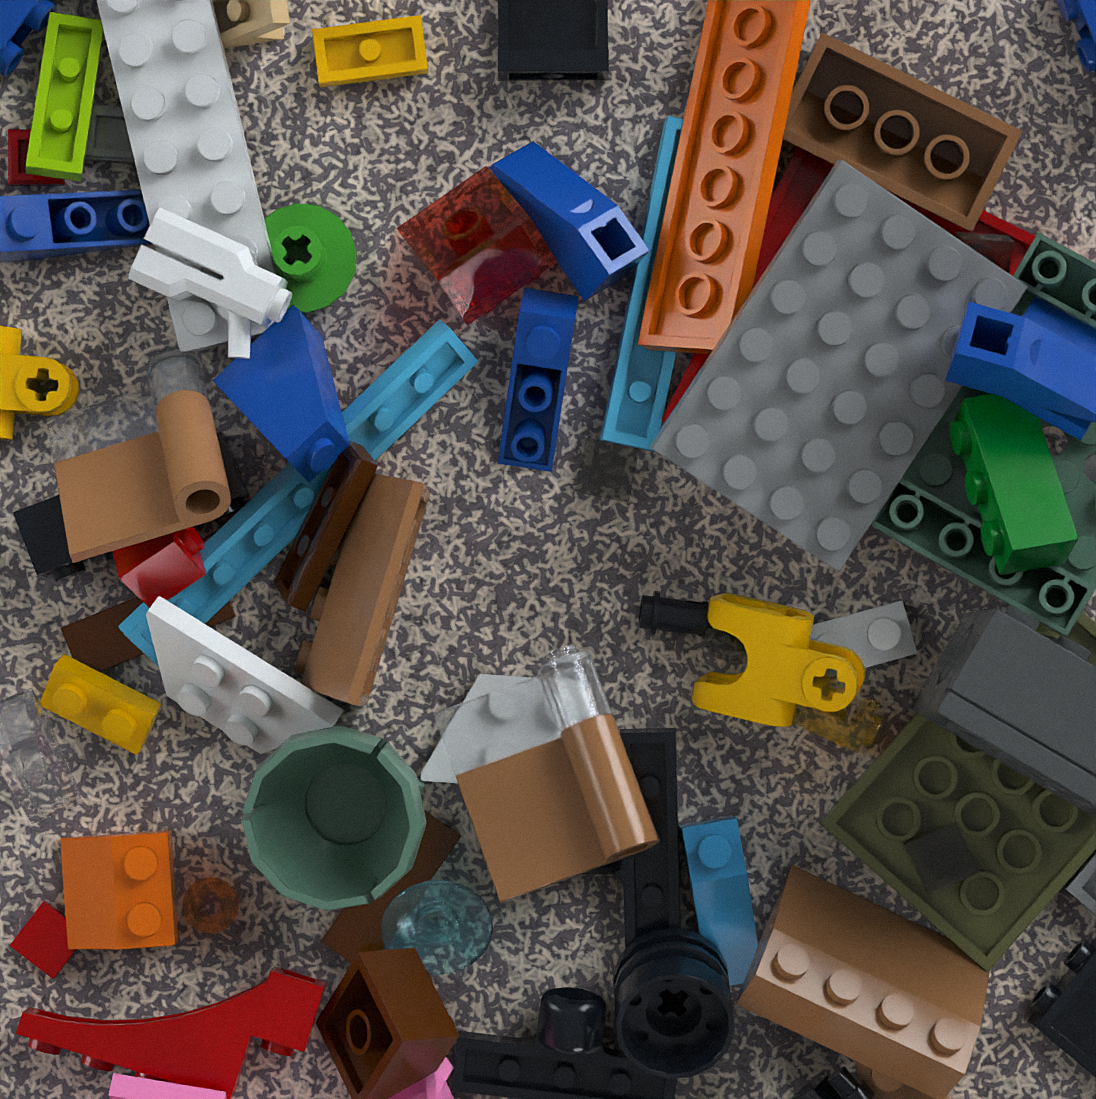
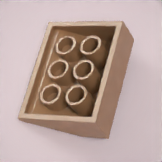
[294,474,430,706]
[735,864,990,1099]

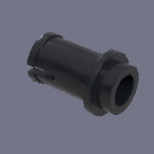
[638,591,709,637]

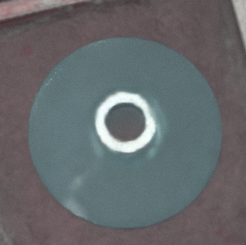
[381,880,493,975]

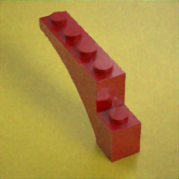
[16,966,327,1099]

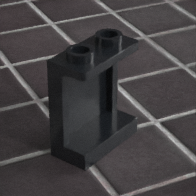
[498,0,609,81]
[1027,937,1096,1077]

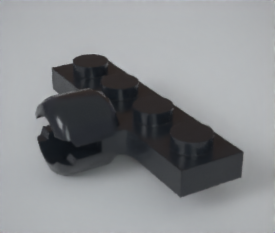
[579,728,681,949]
[451,987,677,1099]

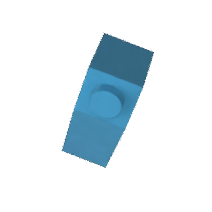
[679,816,758,986]

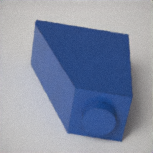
[212,304,350,483]

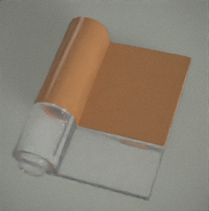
[46,346,231,563]
[433,646,659,903]

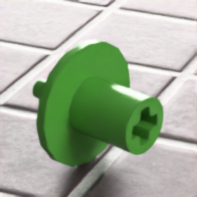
[264,203,357,313]

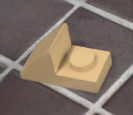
[212,0,290,48]

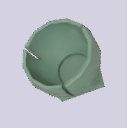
[241,725,427,911]

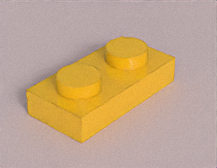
[312,15,429,88]
[39,653,162,755]

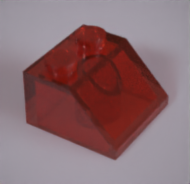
[396,166,557,326]

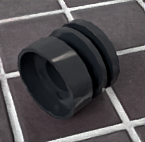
[613,928,735,1079]

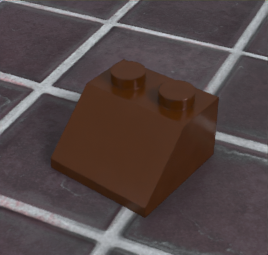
[315,947,459,1099]

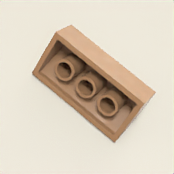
[783,32,1023,232]

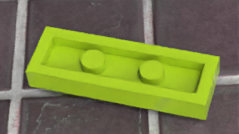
[26,12,104,182]

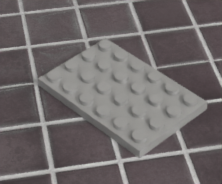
[649,160,1028,571]

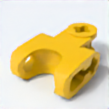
[0,326,79,440]
[691,593,865,727]

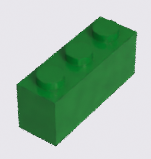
[949,394,1078,575]

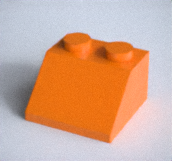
[60,830,179,950]

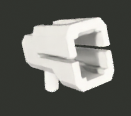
[128,208,292,359]

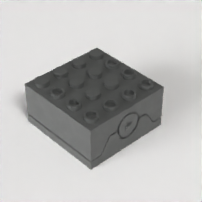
[910,605,1096,818]

